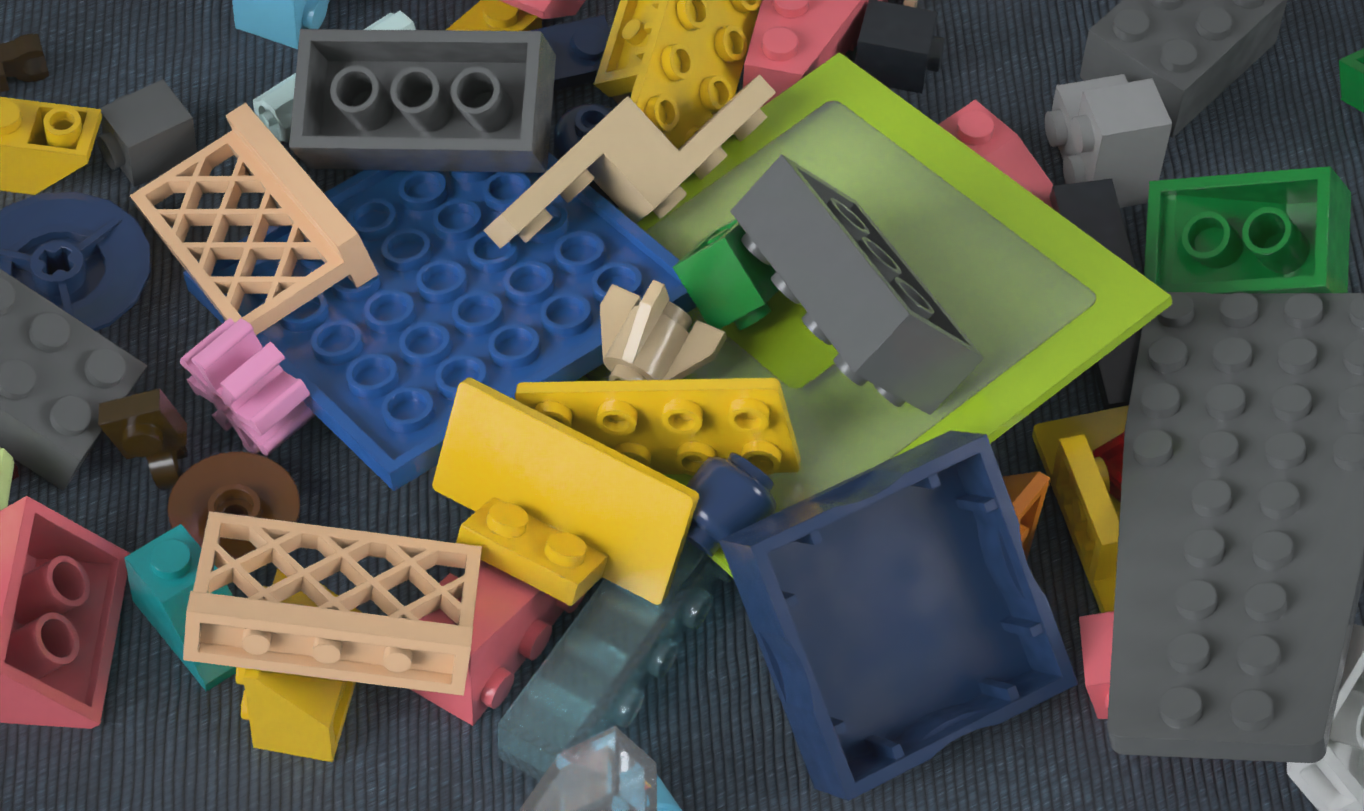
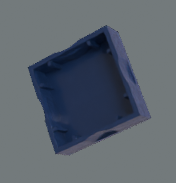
[719,430,1078,801]

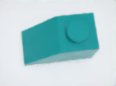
[124,524,236,692]

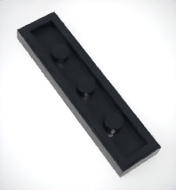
[1049,178,1143,410]

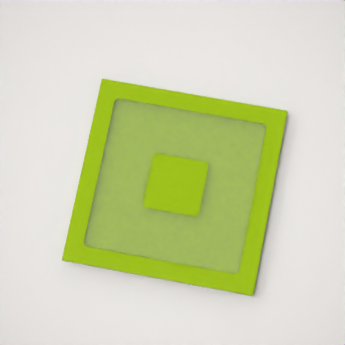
[576,52,1172,579]

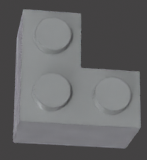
[1045,74,1172,208]

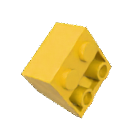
[236,568,362,762]

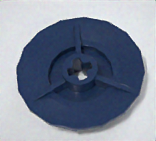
[0,192,150,331]

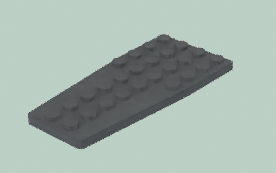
[1107,292,1364,763]

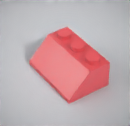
[0,496,131,729]

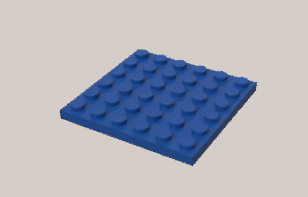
[183,153,697,491]

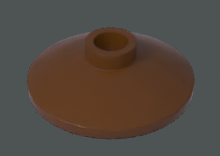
[168,452,300,560]

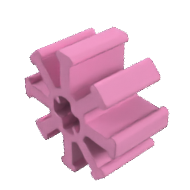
[180,318,315,457]

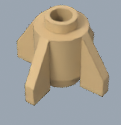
[600,280,727,381]

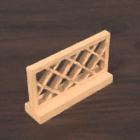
[130,102,379,335]
[183,511,482,696]

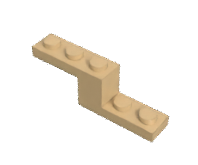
[483,74,776,249]

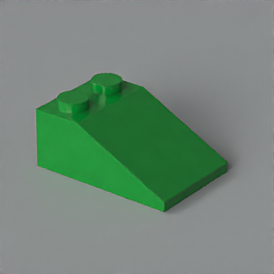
[1144,166,1351,294]

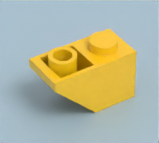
[0,97,102,195]

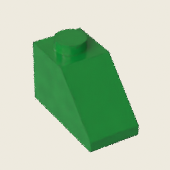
[672,219,779,331]

